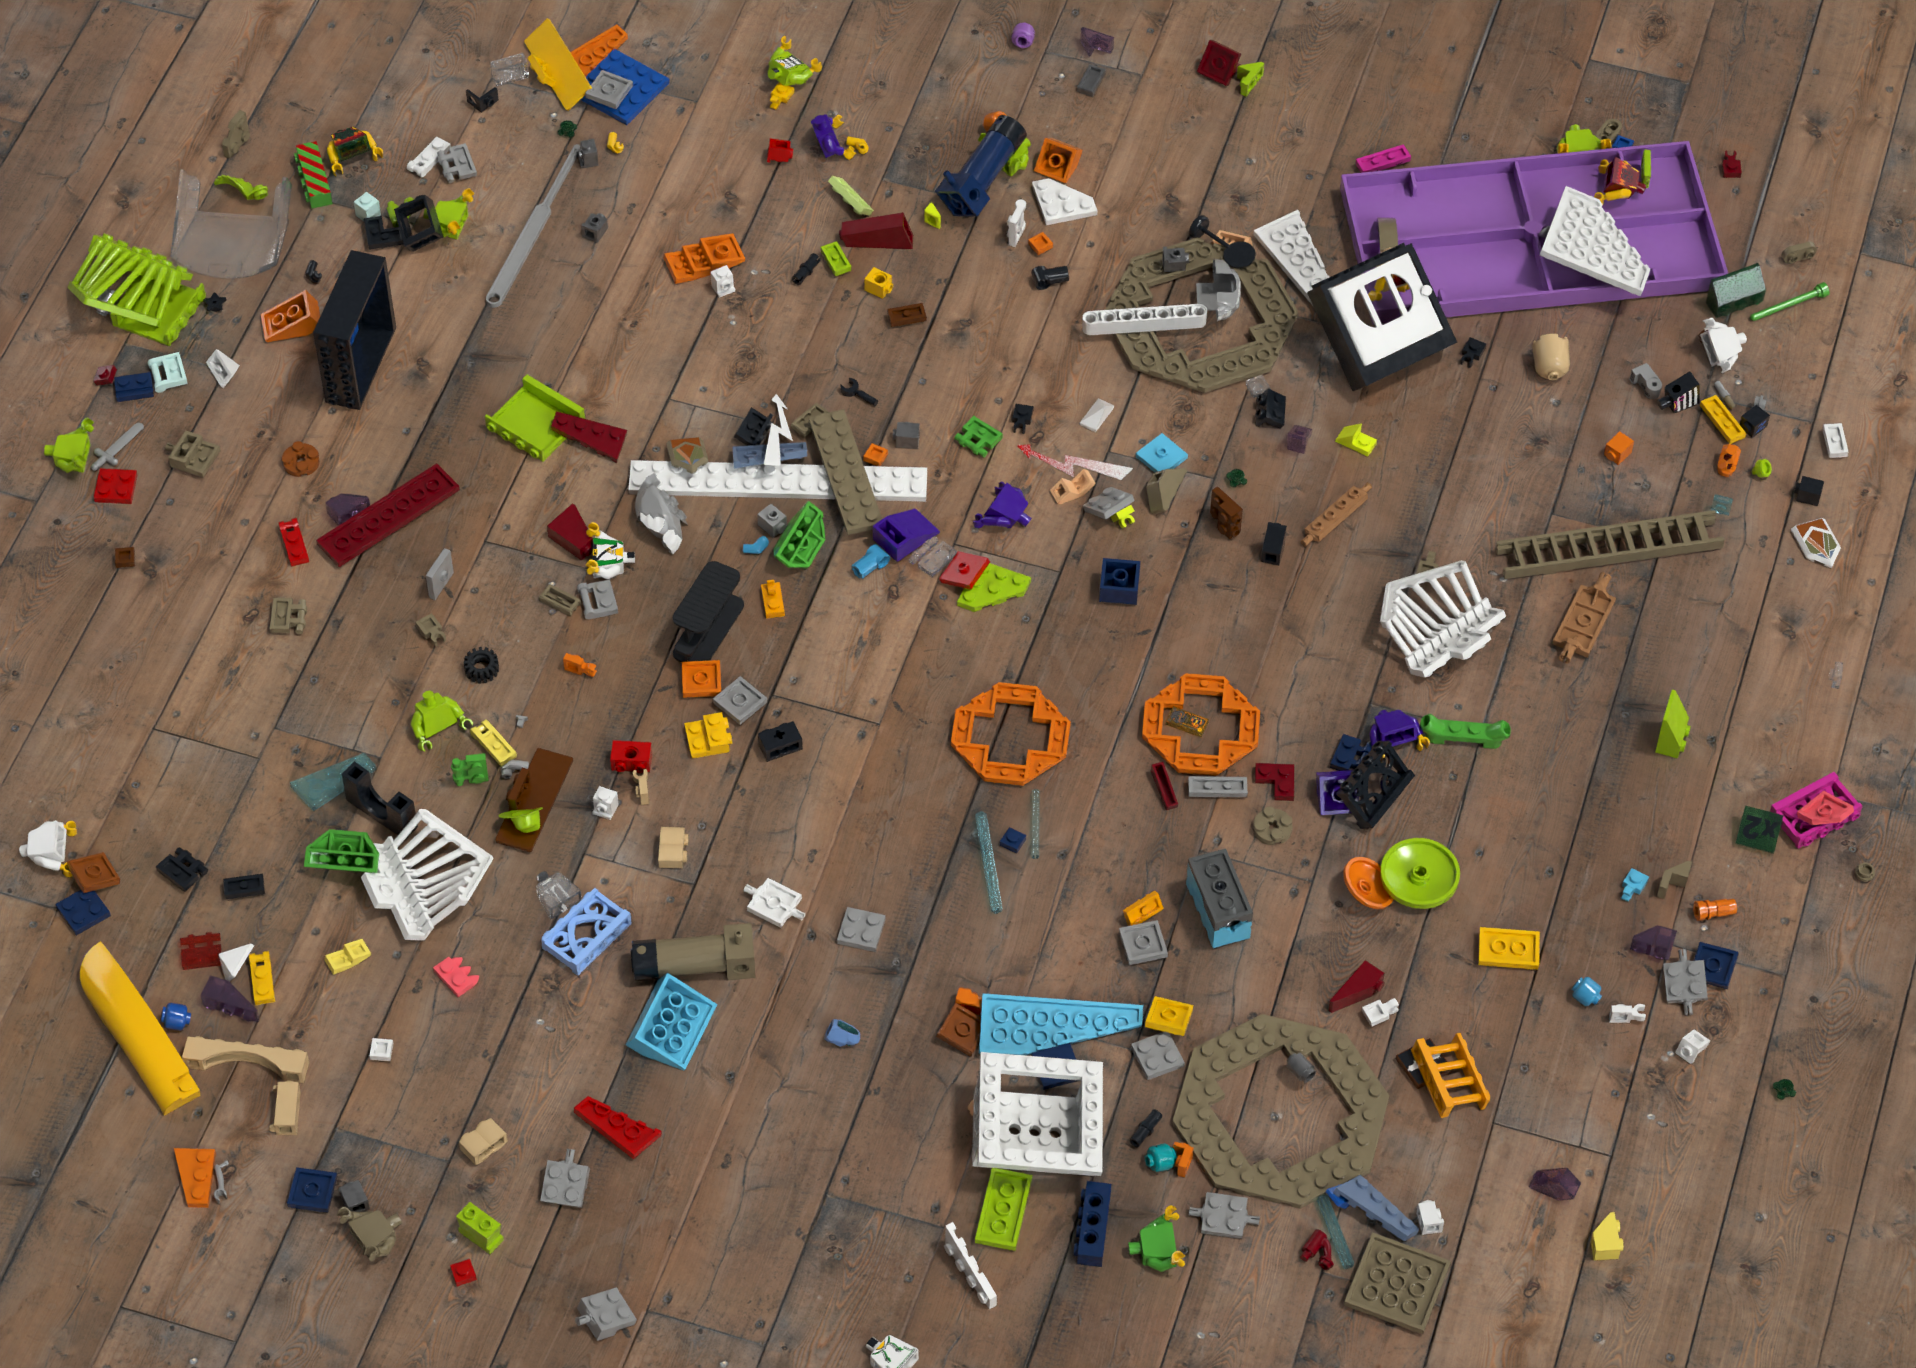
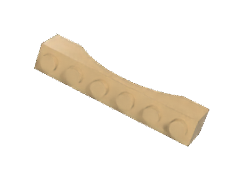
[182,1036,309,1083]

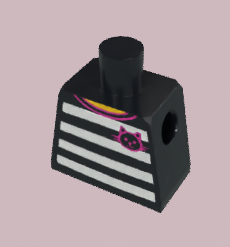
[1657,371,1700,413]

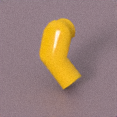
[607,132,624,154]

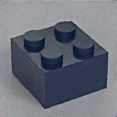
[1099,558,1141,605]

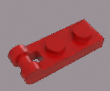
[278,518,309,567]

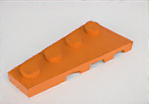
[570,24,628,77]

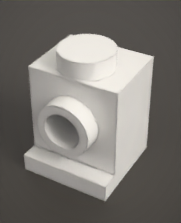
[711,265,735,298]
[592,786,618,820]
[1416,1200,1444,1235]

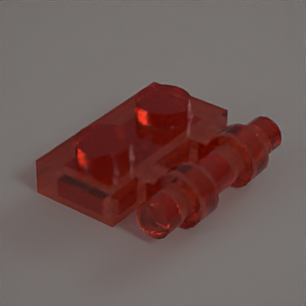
[180,932,222,970]

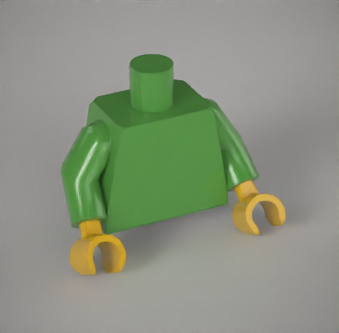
[1128,1205,1185,1272]

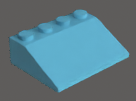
[626,973,718,1071]

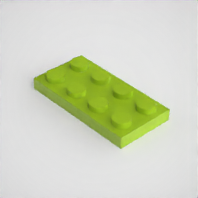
[975,1168,1033,1251]

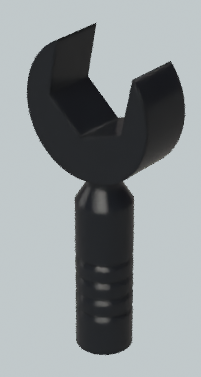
[840,378,878,406]

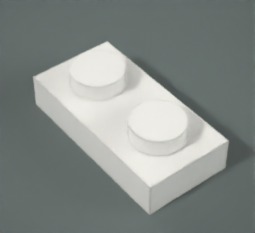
[1822,423,1849,458]

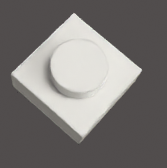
[369,1038,393,1061]

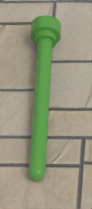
[1750,282,1830,321]

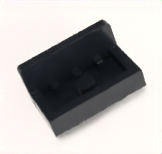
[1255,388,1286,429]
[734,407,773,446]

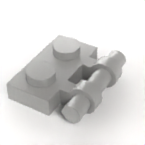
[437,143,477,183]

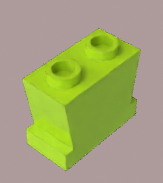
[456,1202,504,1254]

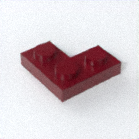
[1255,763,1294,801]

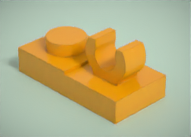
[761,580,785,619]
[1123,891,1164,926]

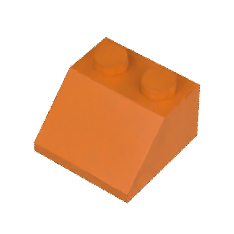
[1034,138,1083,183]

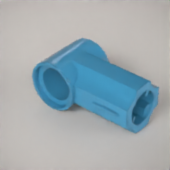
[851,544,890,579]

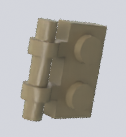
[270,598,307,634]

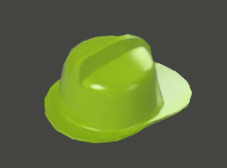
[498,807,543,833]

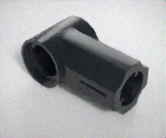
[1031,266,1069,290]

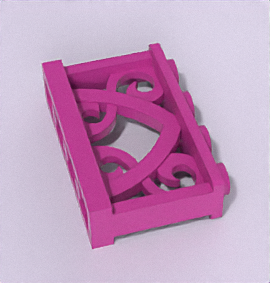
[1769,772,1862,849]

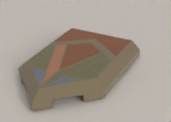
[666,437,708,474]

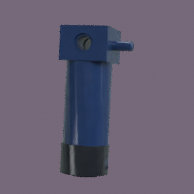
[935,115,1027,217]

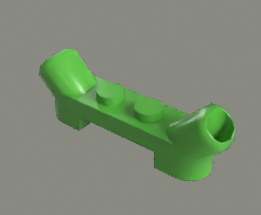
[1420,714,1511,749]

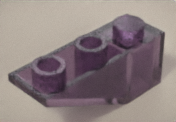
[201,975,260,1022]

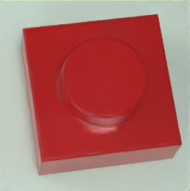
[450,1259,477,1286]

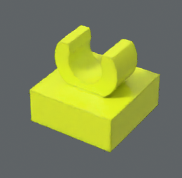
[1110,505,1135,528]

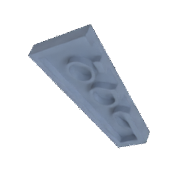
[1333,1175,1419,1241]

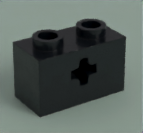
[758,721,803,762]

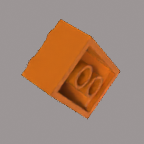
[261,290,320,342]

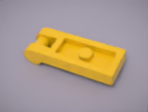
[249,951,275,1005]

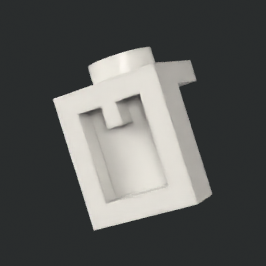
[1676,1030,1710,1064]

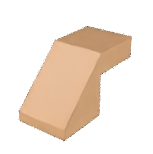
[1050,469,1096,504]

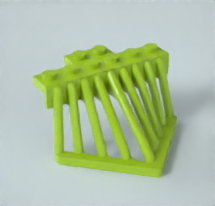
[68,233,193,327]

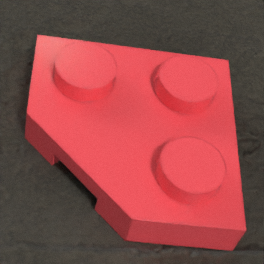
[1797,791,1854,825]

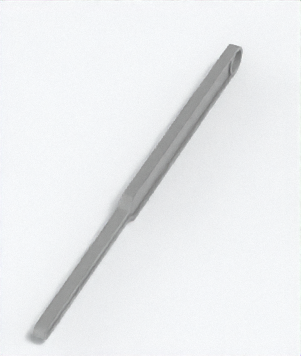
[486,144,580,308]

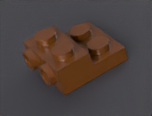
[1210,486,1243,539]

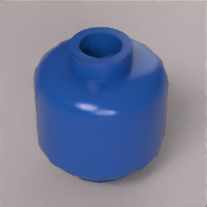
[160,1003,191,1030]

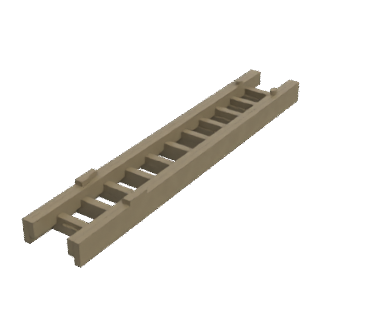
[1495,510,1725,579]

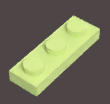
[828,176,874,216]

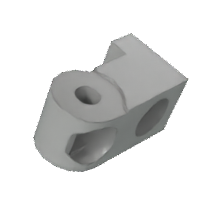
[1629,363,1662,399]

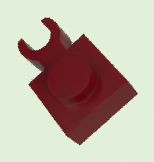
[1722,150,1742,178]

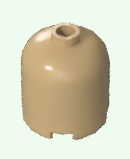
[1532,334,1570,380]

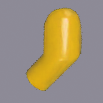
[846,136,869,154]

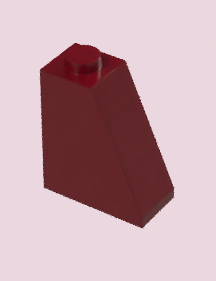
[547,503,593,560]

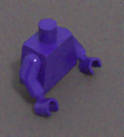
[972,482,1032,528]

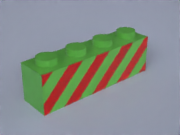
[294,141,333,208]

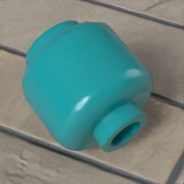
[1144,1143,1177,1172]

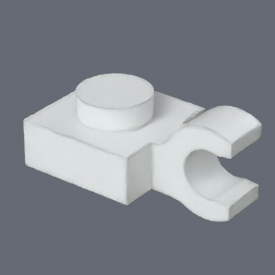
[1362,998,1399,1027]
[1609,1004,1646,1023]

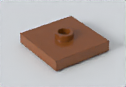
[67,852,120,893]
[936,1003,981,1057]

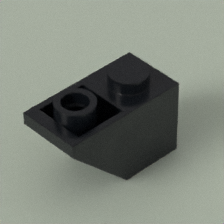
[1261,522,1287,566]

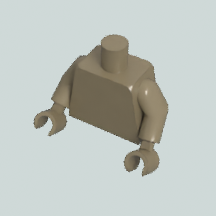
[337,1207,402,1261]

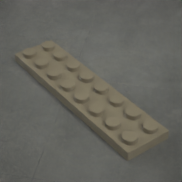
[809,409,882,535]

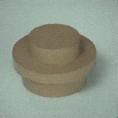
[1855,862,1875,882]

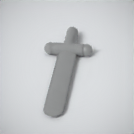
[91,423,144,471]

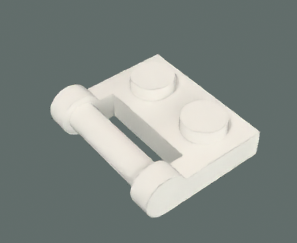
[1007,199,1026,247]

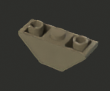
[1146,468,1187,514]

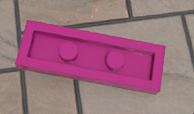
[1355,144,1411,173]

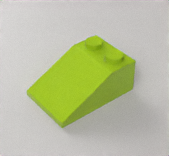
[1655,690,1691,759]

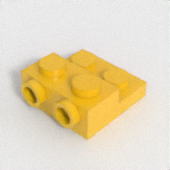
[684,712,732,759]

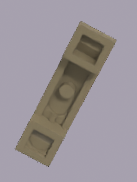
[1377,218,1398,254]

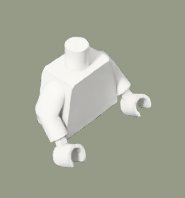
[1700,318,1747,374]

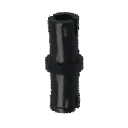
[792,253,821,285]
[1129,1109,1162,1147]

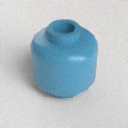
[1571,977,1602,1007]

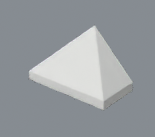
[206,349,240,388]
[1080,398,1114,432]
[219,943,254,983]

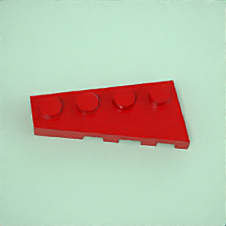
[574,1096,662,1159]

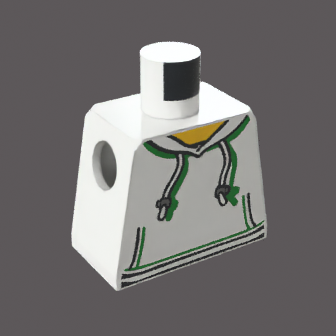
[866,1335,919,1368]

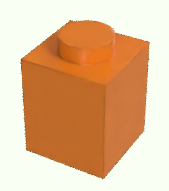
[1604,431,1634,465]

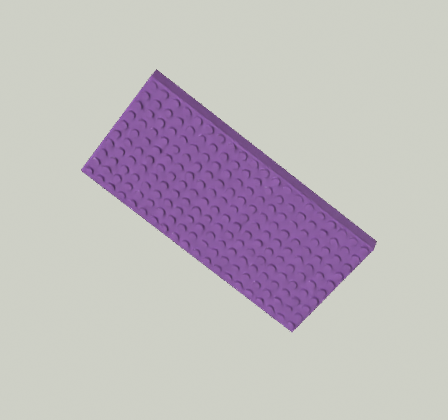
[1340,141,1729,325]

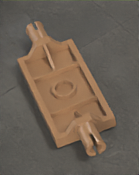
[1553,572,1616,664]

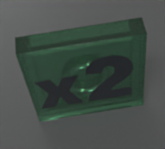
[1735,806,1784,854]

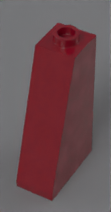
[839,212,914,249]

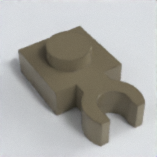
[415,613,446,646]

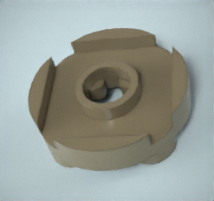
[1253,807,1293,845]

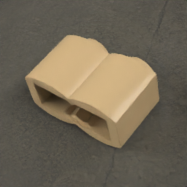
[658,827,689,868]
[459,1118,508,1165]

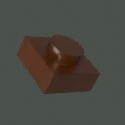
[115,547,135,568]

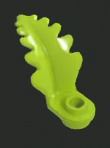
[214,175,268,200]

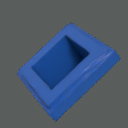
[1326,1184,1349,1209]

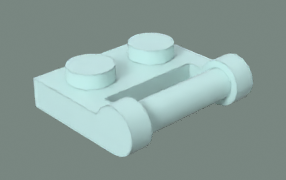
[148,352,188,393]

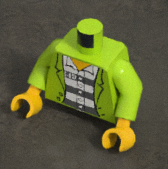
[767,36,822,86]

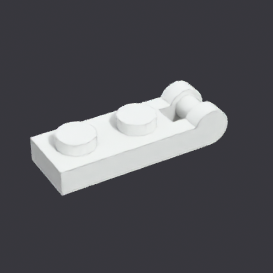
[407,137,451,177]

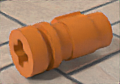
[1693,899,1737,921]

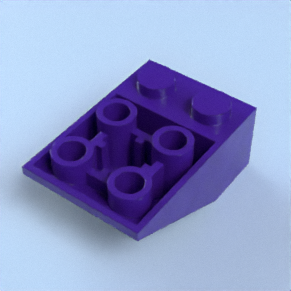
[873,508,940,562]

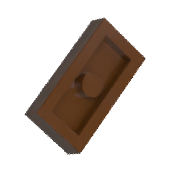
[887,303,927,327]

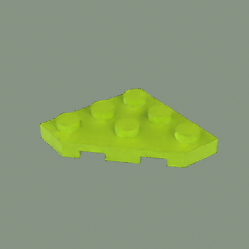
[957,563,1031,612]

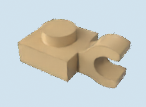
[633,769,649,805]

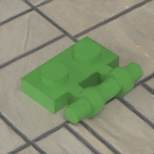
[954,416,1003,457]
[451,753,489,786]

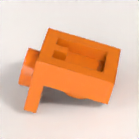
[1173,1142,1194,1178]

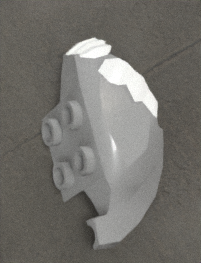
[1196,259,1241,321]
[635,473,688,554]

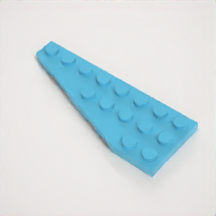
[979,994,1143,1056]

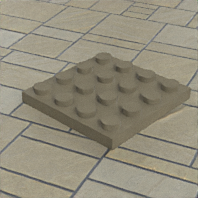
[1344,1232,1451,1334]

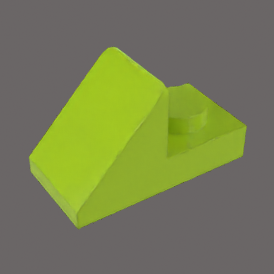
[1237,62,1264,97]

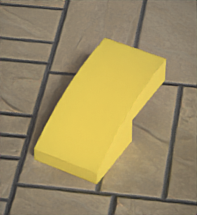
[325,939,371,975]

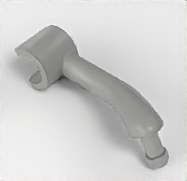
[214,1160,229,1204]

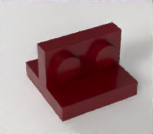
[1197,40,1241,86]

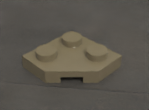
[222,110,250,159]

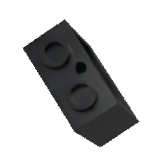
[394,195,444,252]

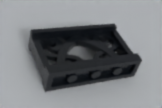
[1336,741,1415,829]

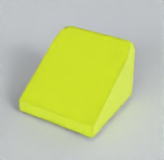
[924,203,941,229]

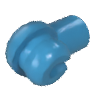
[743,536,769,554]

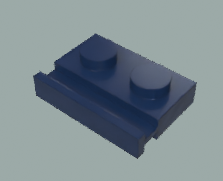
[114,372,154,402]

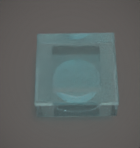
[1711,494,1733,516]

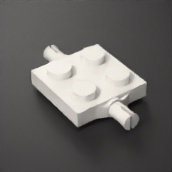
[744,878,805,928]

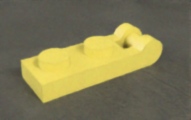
[470,720,517,766]

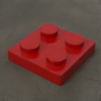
[94,468,138,504]

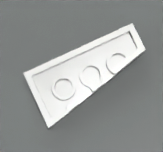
[944,1222,997,1309]

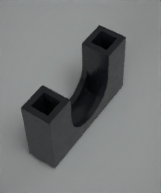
[341,761,418,840]

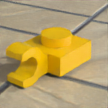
[770,82,794,110]

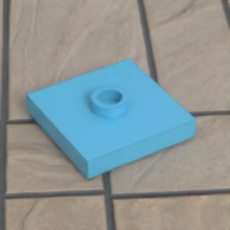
[1136,433,1188,472]

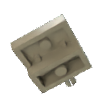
[165,431,221,478]

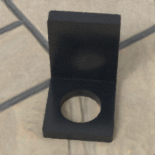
[466,87,499,113]

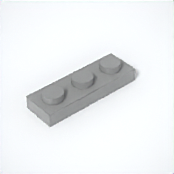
[1188,776,1248,797]

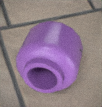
[1011,23,1035,48]

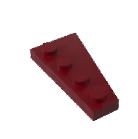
[551,411,627,463]

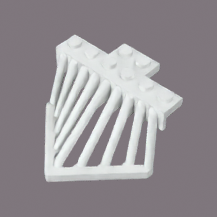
[1380,560,1506,678]
[361,809,493,941]

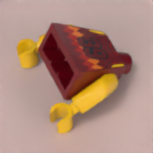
[1594,157,1646,204]

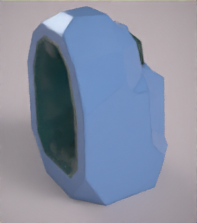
[824,1019,861,1047]

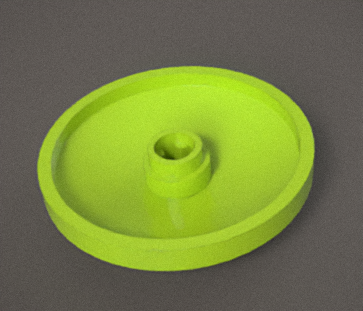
[1380,838,1460,909]

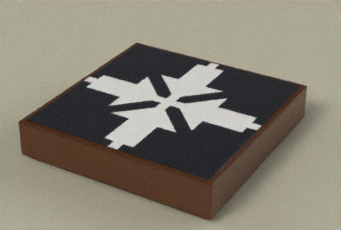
[1395,1038,1452,1089]

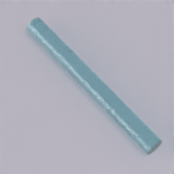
[1031,789,1040,859]

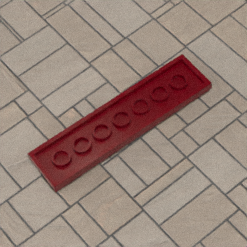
[316,463,460,567]

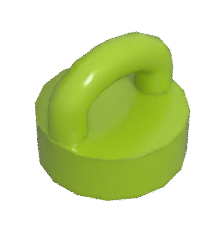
[1751,459,1772,478]

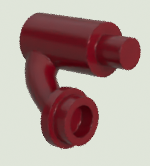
[1300,1229,1334,1270]

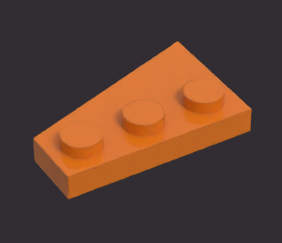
[174,1148,216,1208]

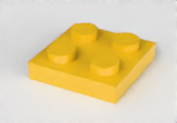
[1145,996,1194,1036]

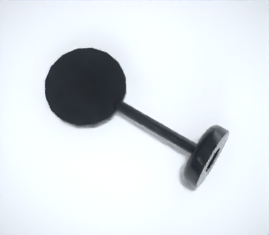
[1189,215,1256,269]

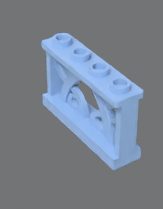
[541,888,632,976]

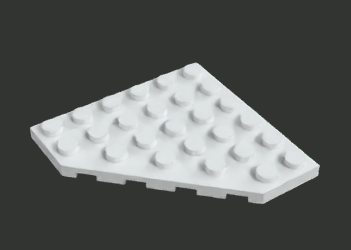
[1540,186,1650,296]

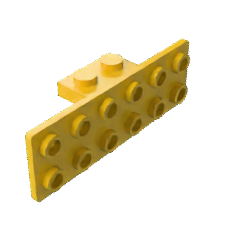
[524,18,592,111]

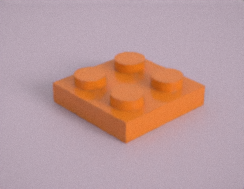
[682,660,721,698]

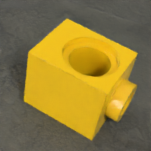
[864,267,893,299]

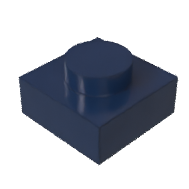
[1000,827,1026,854]

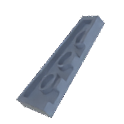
[732,442,807,469]

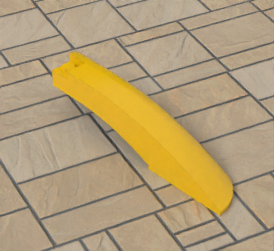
[80,941,200,1116]

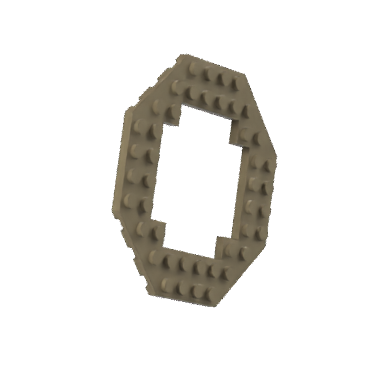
[1105,238,1298,393]
[1172,1014,1390,1209]

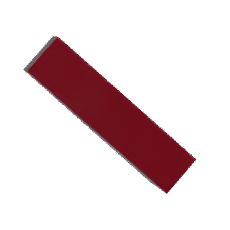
[1150,762,1178,810]

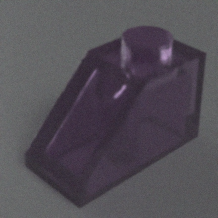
[325,493,370,526]

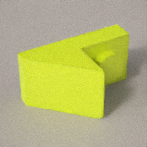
[1335,423,1377,457]

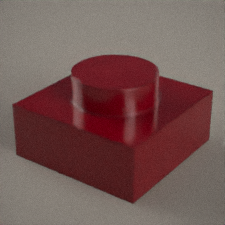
[93,365,117,386]

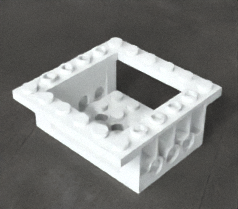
[972,1052,1103,1176]

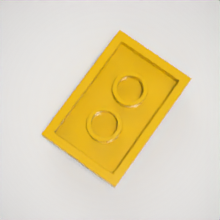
[1478,927,1540,970]

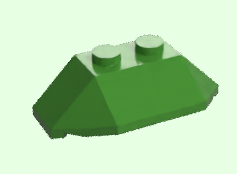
[773,501,826,568]
[304,829,379,873]

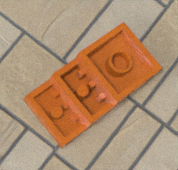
[663,233,745,284]

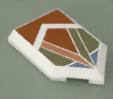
[1791,518,1841,568]

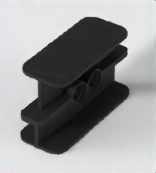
[673,561,744,662]

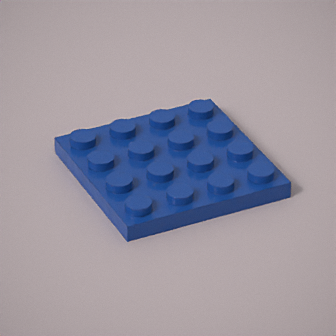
[580,49,669,125]

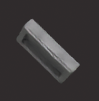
[1077,64,1106,97]

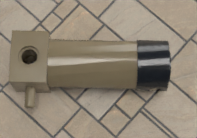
[630,923,756,980]

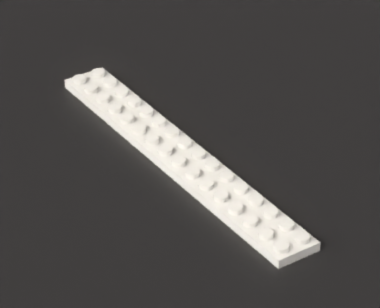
[629,460,927,502]

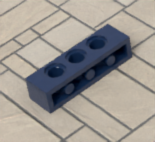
[1074,1181,1112,1267]

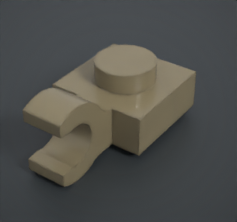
[1416,551,1439,583]

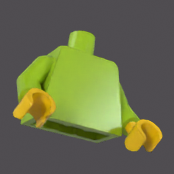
[1556,124,1612,154]
[423,188,474,240]

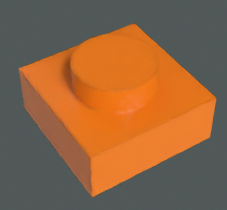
[1028,232,1053,255]
[863,443,888,466]

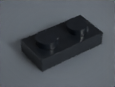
[223,873,265,899]

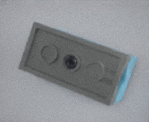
[1186,848,1253,948]

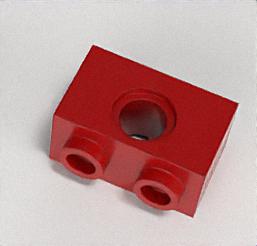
[610,740,652,773]

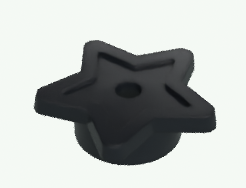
[203,292,227,312]

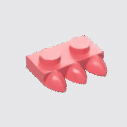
[433,957,479,997]

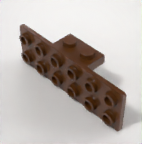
[495,748,573,852]

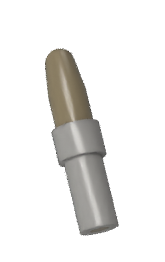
[1714,381,1735,409]

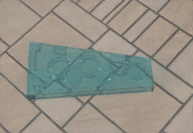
[290,753,376,812]

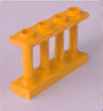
[1411,1033,1490,1118]

